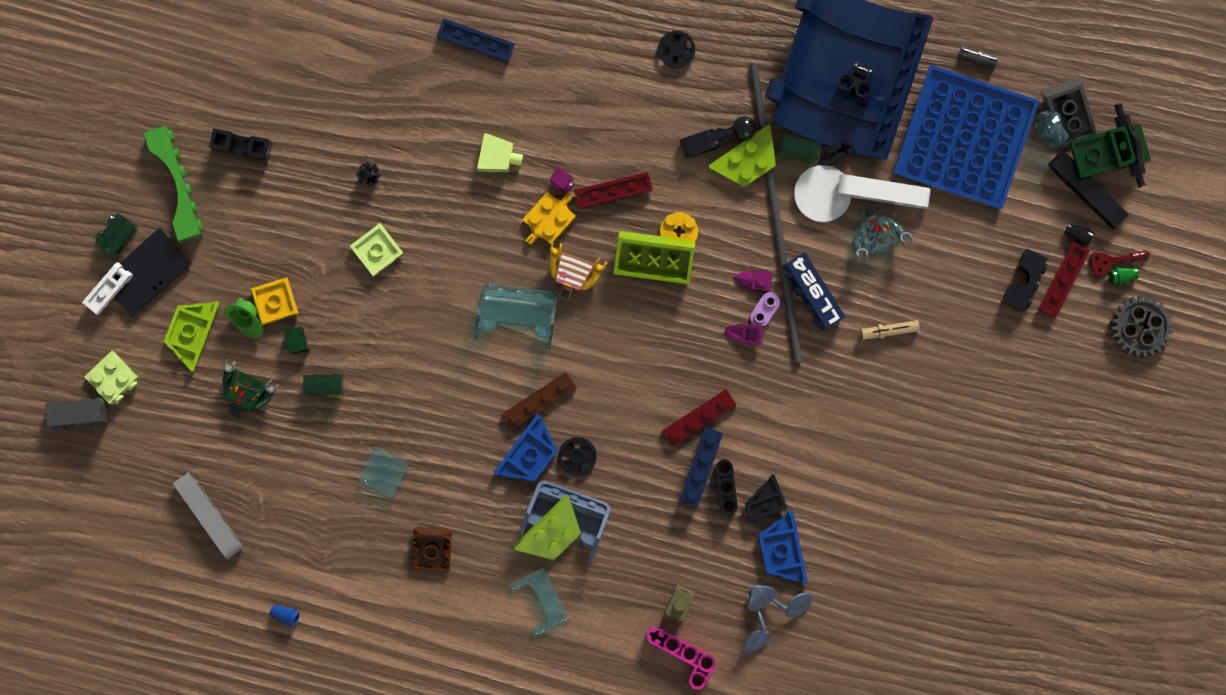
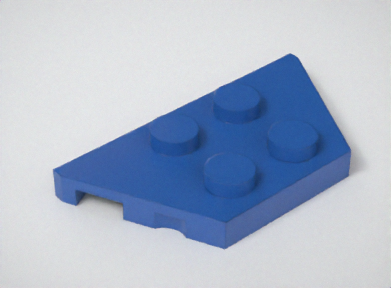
[493,414,558,482]
[758,510,808,584]

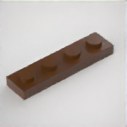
[502,372,576,430]

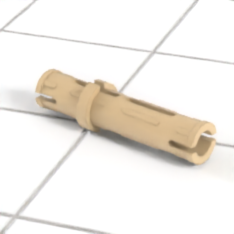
[861,320,920,341]

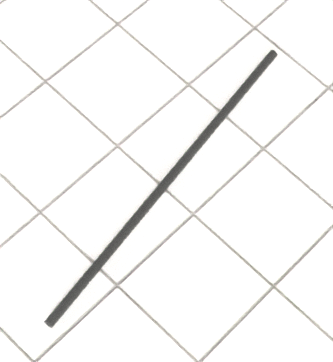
[750,63,802,363]

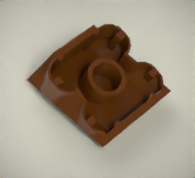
[411,527,452,572]

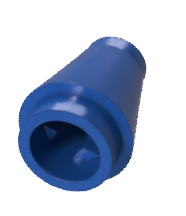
[269,605,300,627]

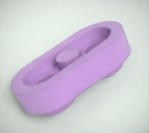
[750,292,780,326]

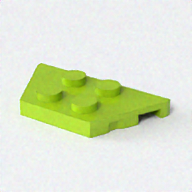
[709,124,776,188]
[164,301,221,372]
[513,494,581,560]

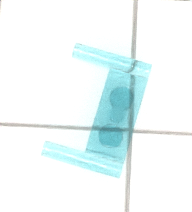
[509,567,569,636]

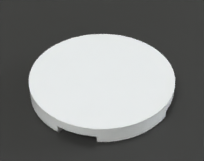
[794,165,851,223]

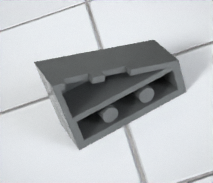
[45,398,108,431]

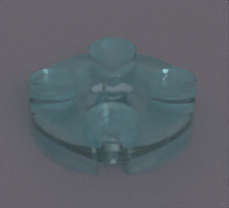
[1035,111,1068,149]

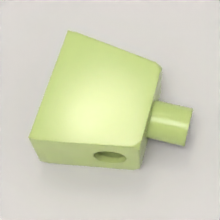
[477,133,523,172]

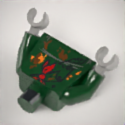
[222,359,279,418]

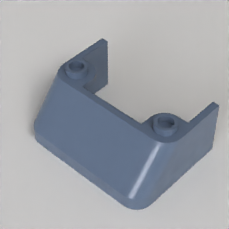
[519,481,611,562]

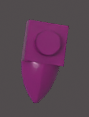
[733,270,773,292]
[724,323,764,346]

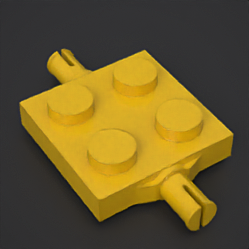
[522,192,576,245]

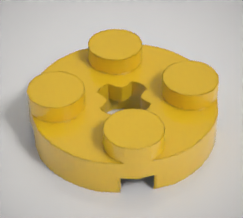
[660,212,698,241]

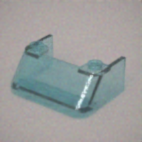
[474,284,558,350]

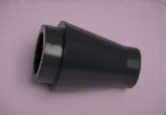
[1064,223,1095,246]

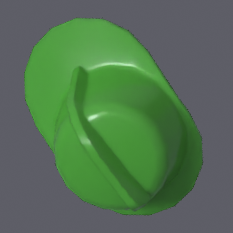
[224,298,264,339]

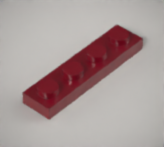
[574,172,653,209]
[1037,242,1090,318]
[662,389,736,447]

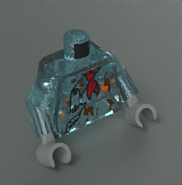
[853,208,913,262]

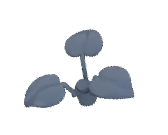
[742,585,814,653]

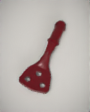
[1091,250,1150,277]

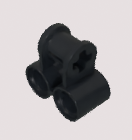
[837,61,874,104]

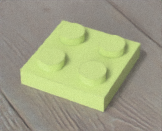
[350,223,404,277]

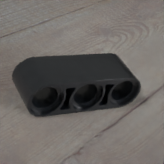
[715,459,738,515]

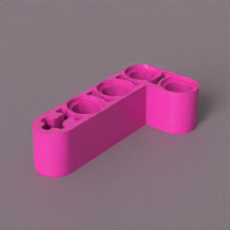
[646,627,715,689]

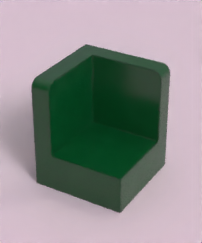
[284,327,310,355]

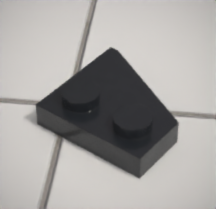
[745,474,788,523]

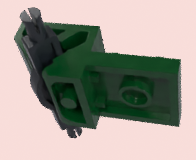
[1069,103,1151,188]

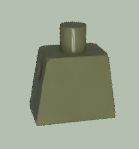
[662,584,695,626]

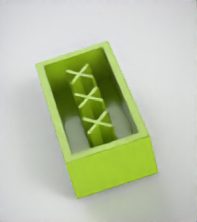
[614,231,695,284]

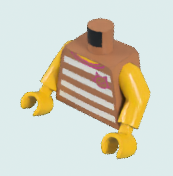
[549,242,608,300]

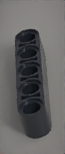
[1048,151,1128,229]

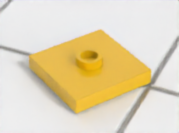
[251,277,299,326]

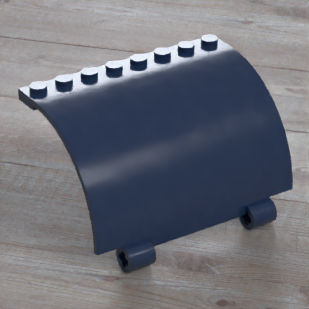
[765,0,934,161]

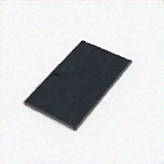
[114,227,192,317]

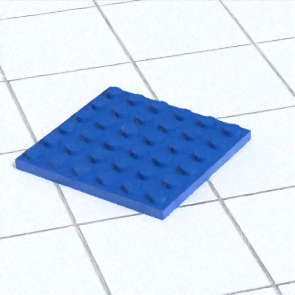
[893,64,1039,209]

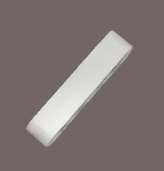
[837,175,931,209]

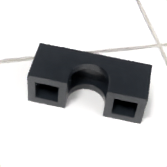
[209,128,272,162]
[1001,249,1048,312]

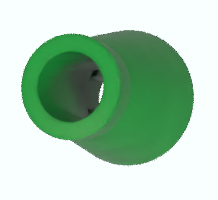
[1108,267,1139,286]

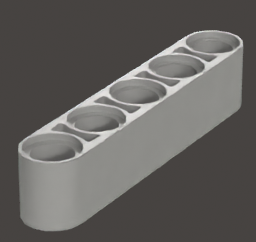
[173,472,243,560]

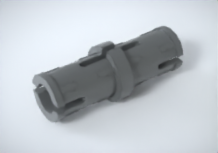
[959,46,999,69]

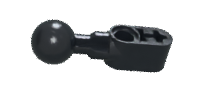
[679,116,757,159]

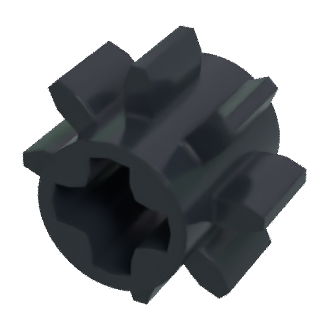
[356,162,381,187]

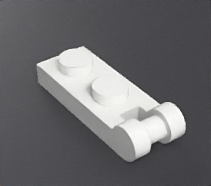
[82,262,133,315]

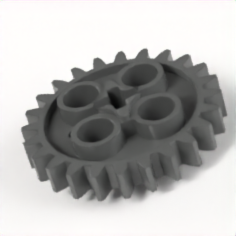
[1110,295,1174,358]

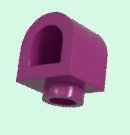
[549,167,574,193]

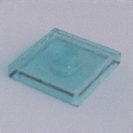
[358,446,410,497]

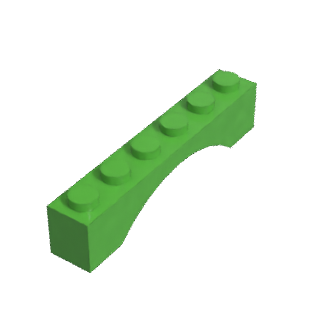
[144,126,204,243]

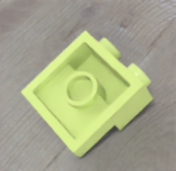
[85,350,140,405]

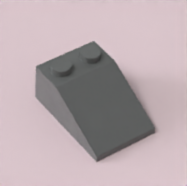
[1041,78,1097,149]

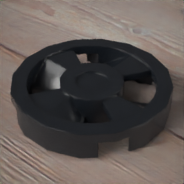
[658,31,695,69]
[559,437,597,475]

